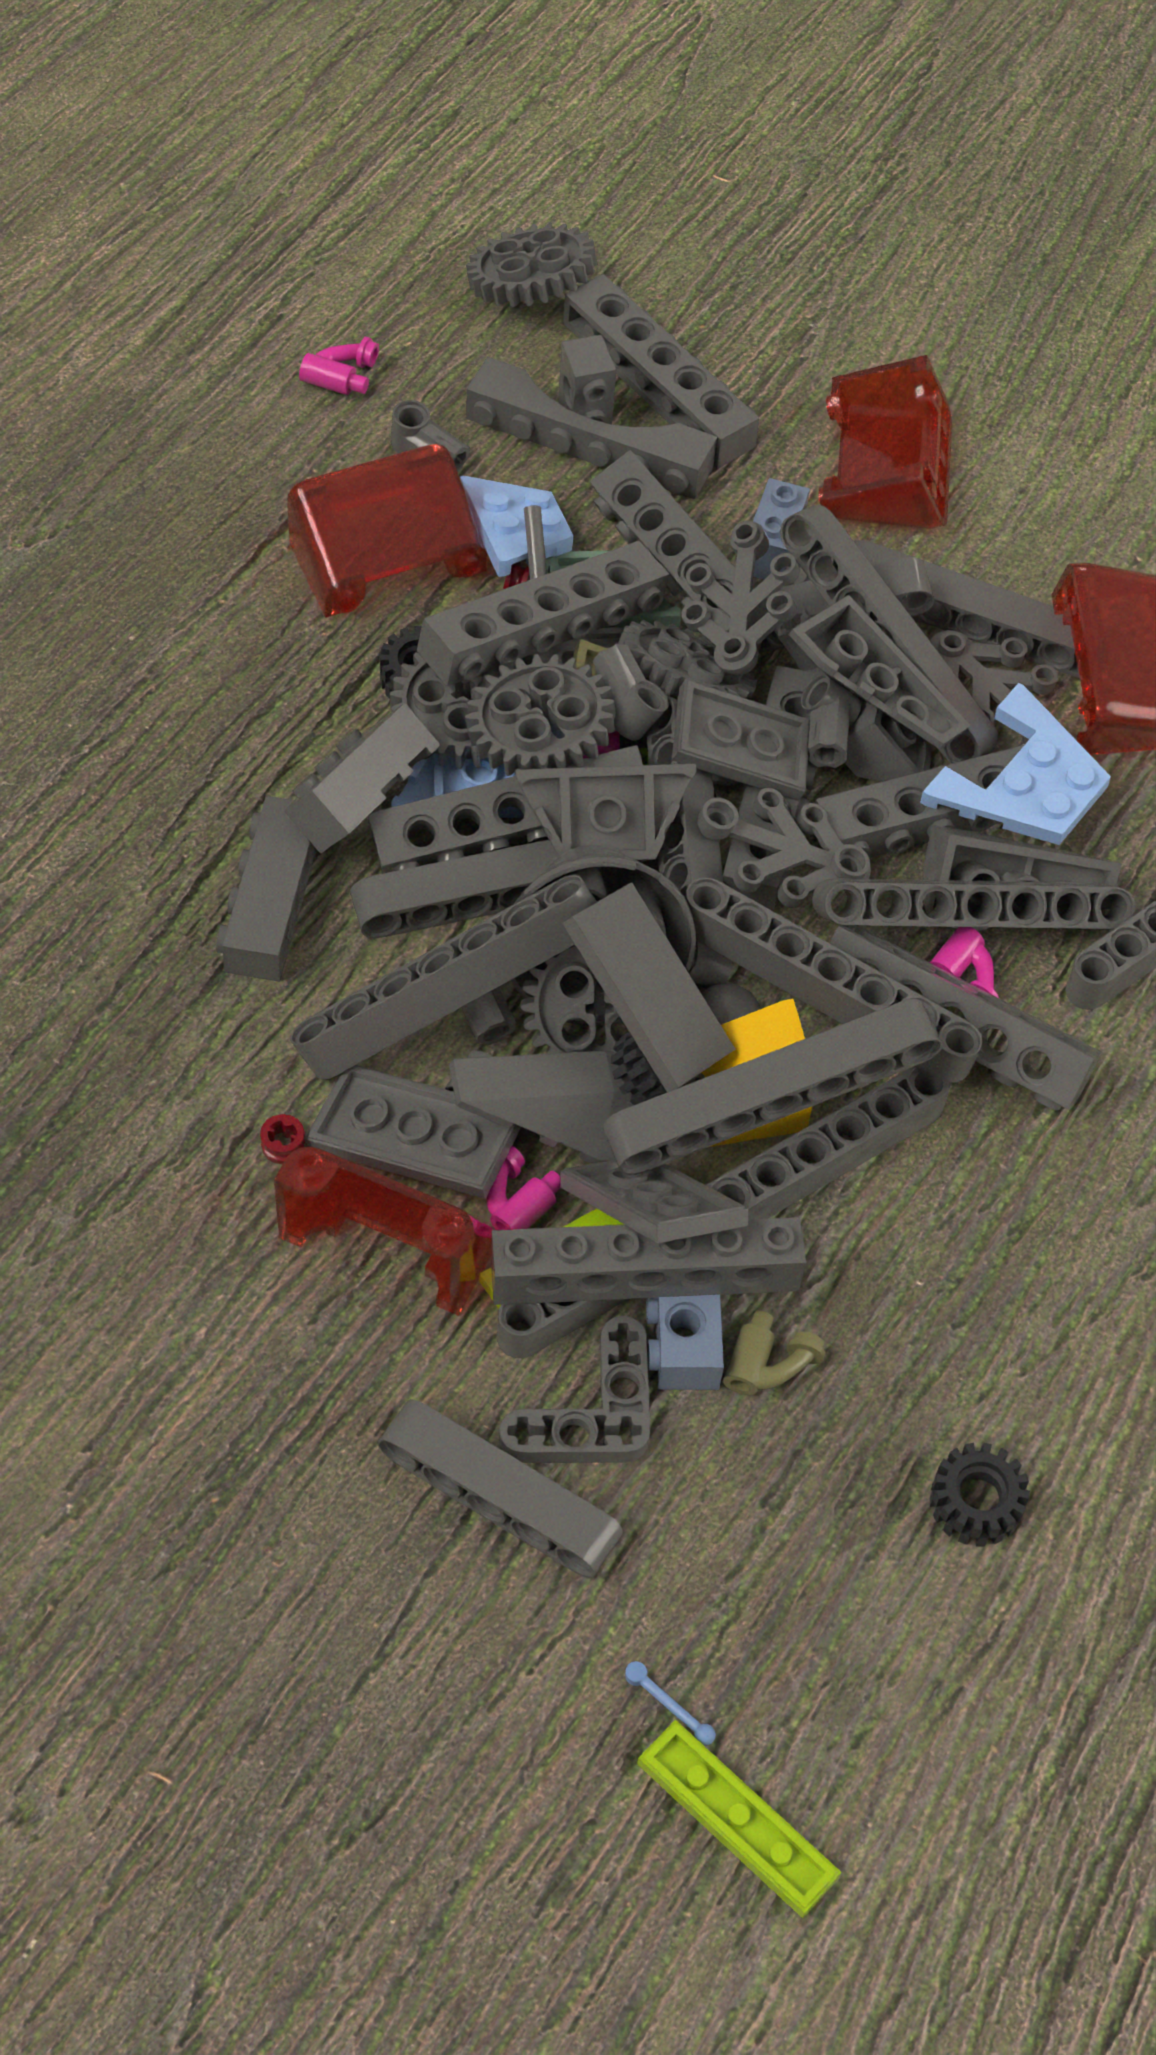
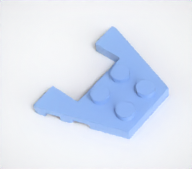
[920,683,1111,845]

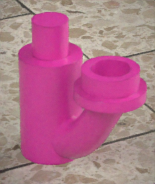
[299,336,379,395]
[929,927,999,998]
[486,1145,561,1230]

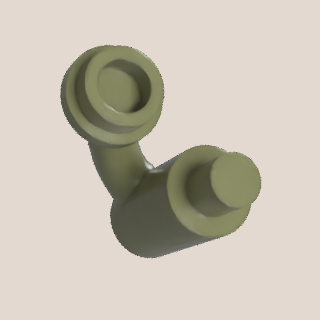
[723,1311,825,1395]

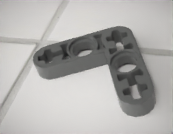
[499,1316,650,1463]

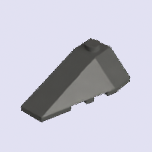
[789,595,971,749]
[845,629,931,782]
[923,825,1122,931]
[449,1051,634,1164]

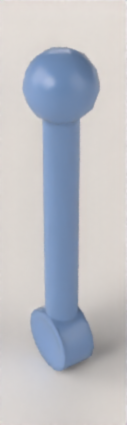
[625,1661,716,1746]

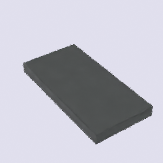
[562,882,735,1092]
[305,1065,521,1199]
[560,1160,748,1244]

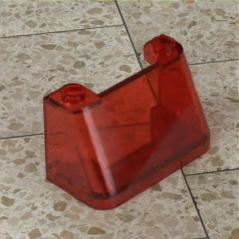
[818,355,952,529]
[287,444,487,618]
[1051,562,1156,755]
[274,1147,493,1316]

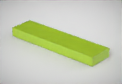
[637,1719,842,1918]

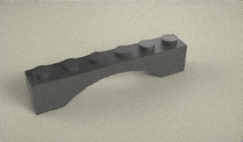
[466,356,717,499]

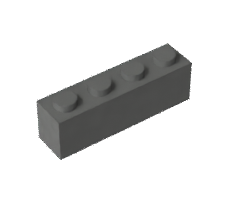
[216,795,317,982]

